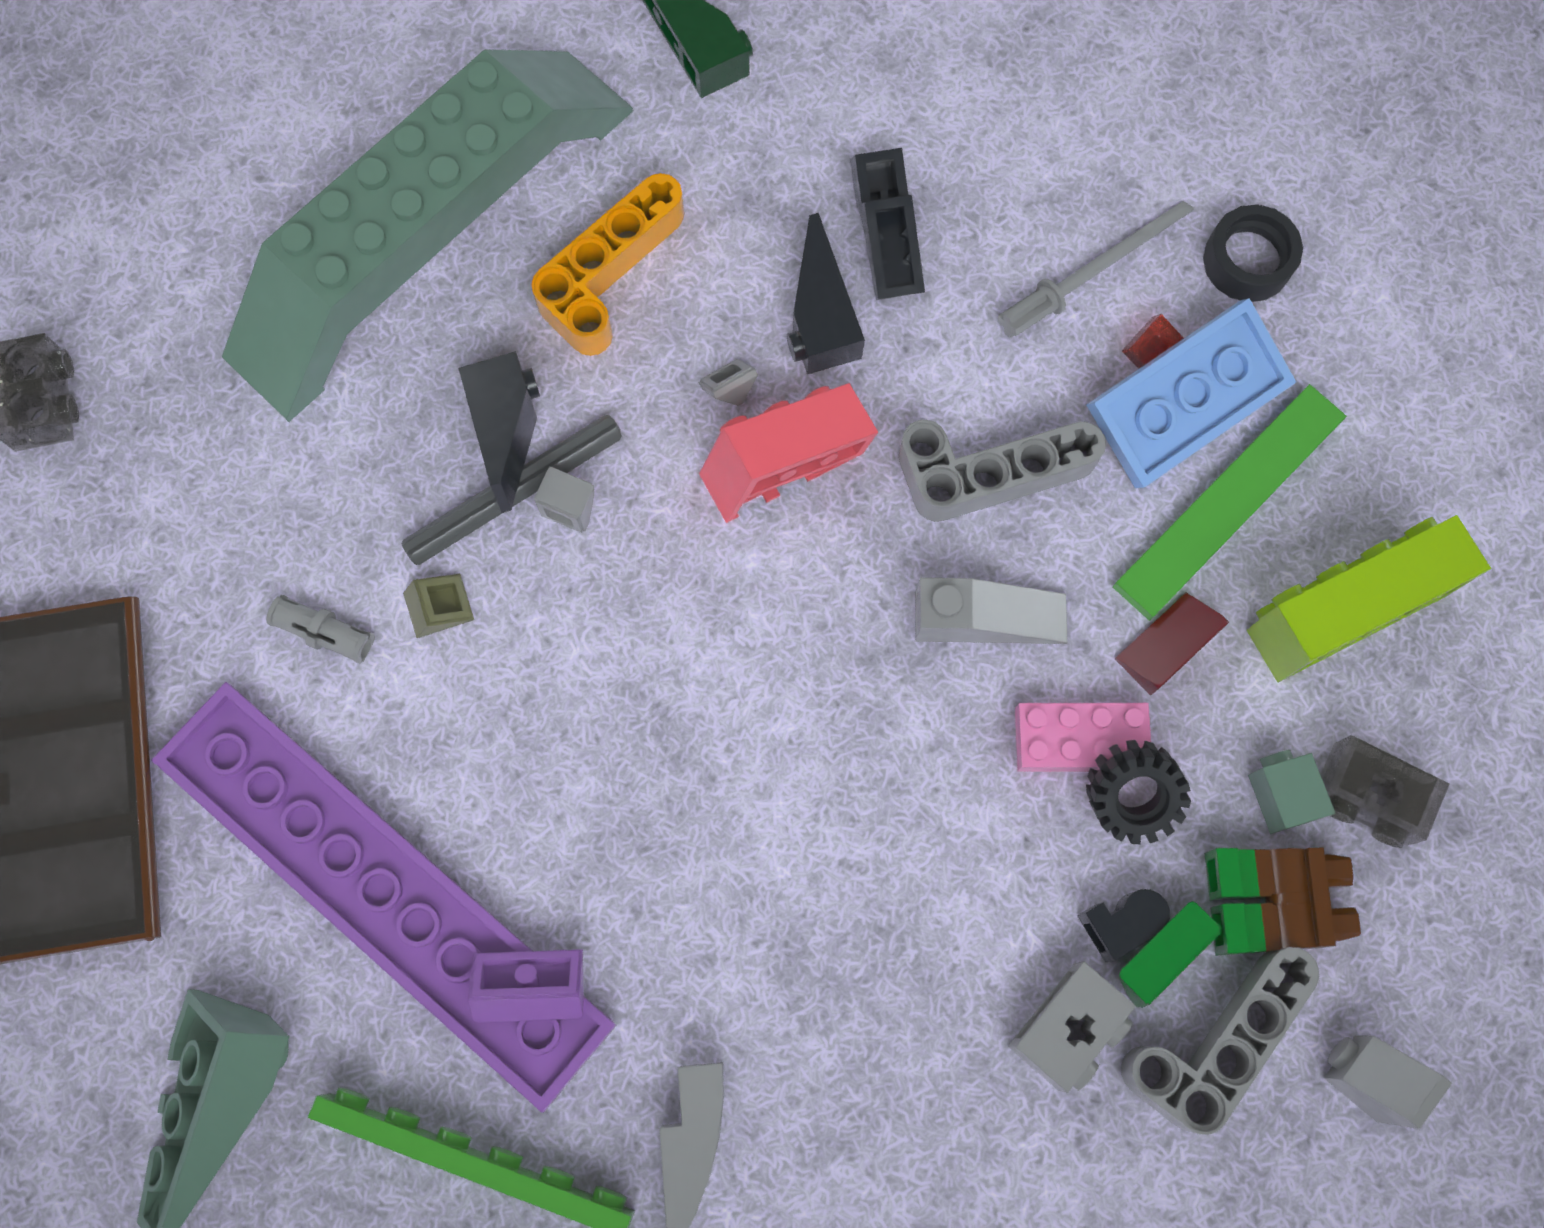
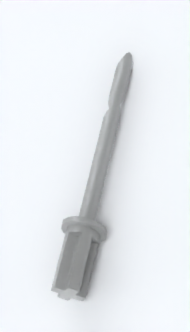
[997,201,1194,338]

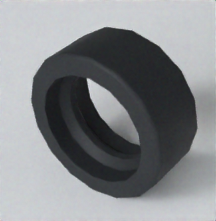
[1203,204,1304,302]

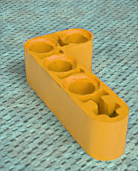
[531,173,684,356]

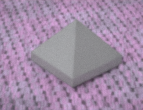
[698,359,758,406]

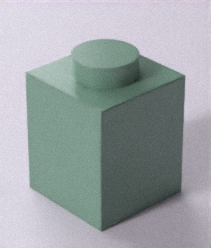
[1248,749,1336,834]

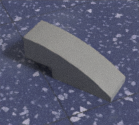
[659,1062,724,1228]

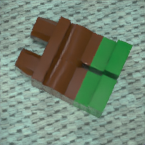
[1204,847,1361,956]

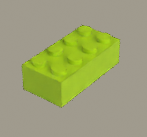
[1246,515,1492,683]

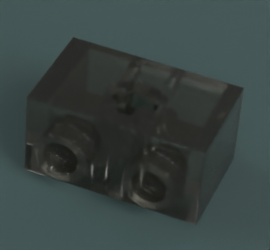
[1321,735,1450,848]

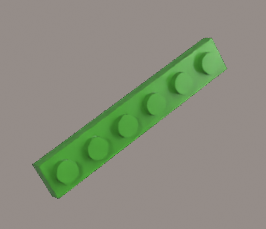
[308,1087,635,1228]

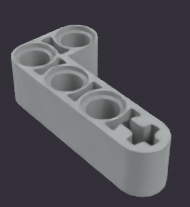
[898,419,1106,522]
[1121,947,1319,1135]

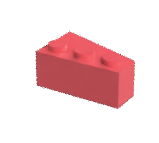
[699,383,878,523]

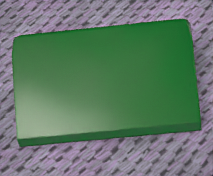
[1119,901,1222,1008]

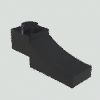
[850,148,925,300]

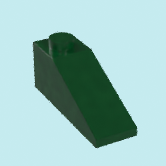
[642,0,753,98]

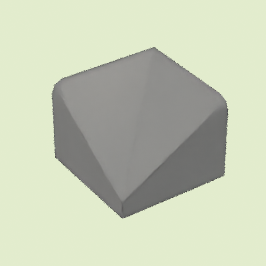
[534,466,594,533]

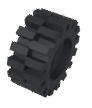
[1086,740,1191,845]

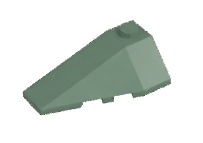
[137,989,290,1228]

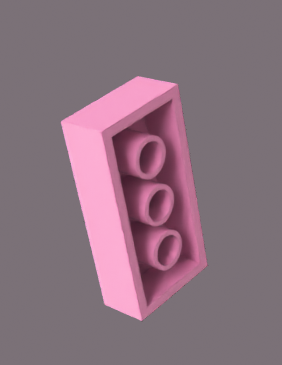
[1015,703,1151,772]

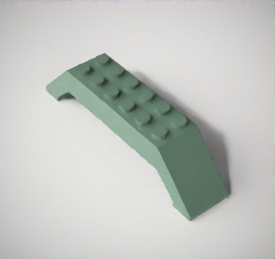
[222,49,633,422]

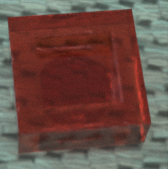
[1122,314,1184,369]

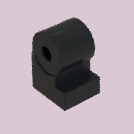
[1077,889,1170,963]

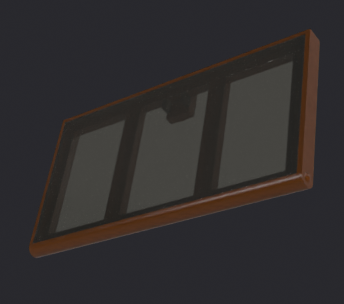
[0,596,161,964]

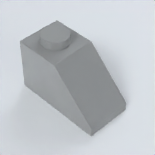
[1324,1035,1452,1129]

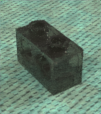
[0,333,79,452]

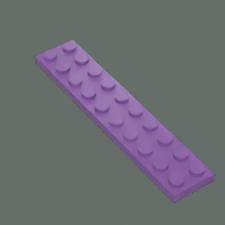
[151,682,617,1113]

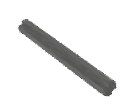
[402,415,622,565]

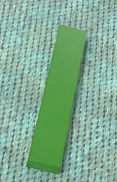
[1113,384,1347,621]

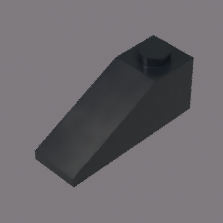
[787,213,865,375]
[458,351,540,513]

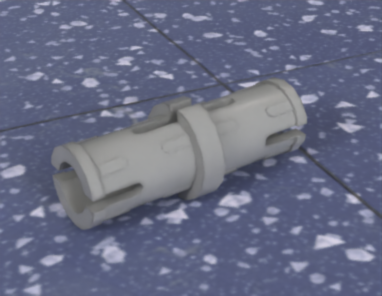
[266,595,375,664]

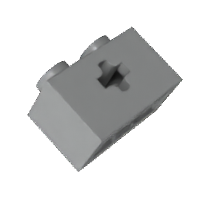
[1008,962,1136,1093]

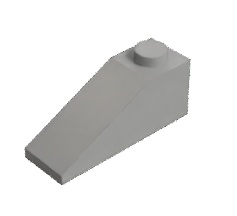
[915,578,1068,644]

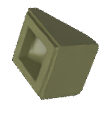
[403,574,474,638]

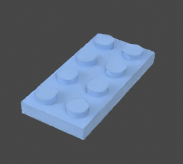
[1086,298,1296,489]

